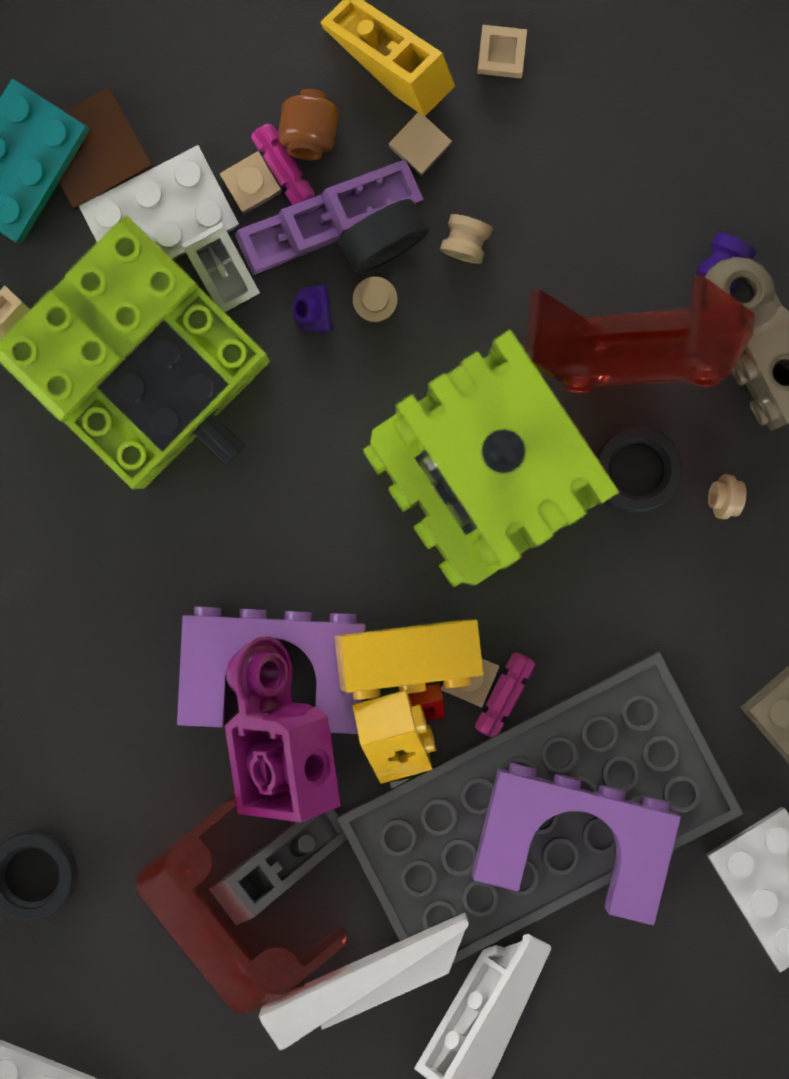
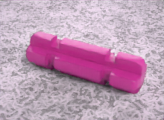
[251,124,315,205]
[475,652,536,738]

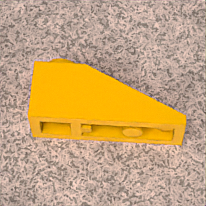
[320,0,455,117]

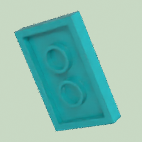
[0,79,91,244]

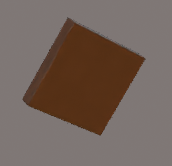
[59,87,153,211]

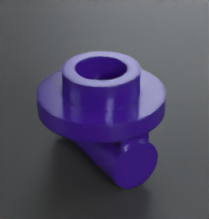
[292,285,333,333]

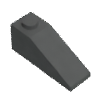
[209,809,347,926]

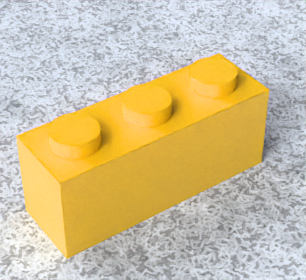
[334,619,484,700]

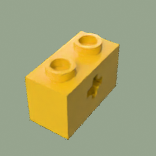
[352,690,437,784]

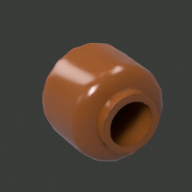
[278,89,339,160]

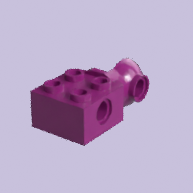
[225,637,340,822]

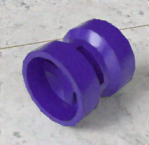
[696,232,757,294]

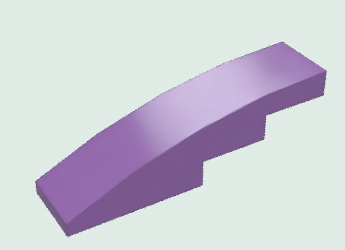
[235,159,423,276]

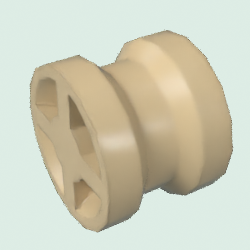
[440,214,493,264]

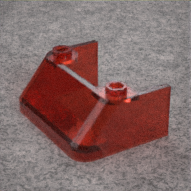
[525,275,755,393]
[136,793,347,1013]

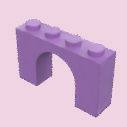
[177,606,366,734]
[472,763,681,926]

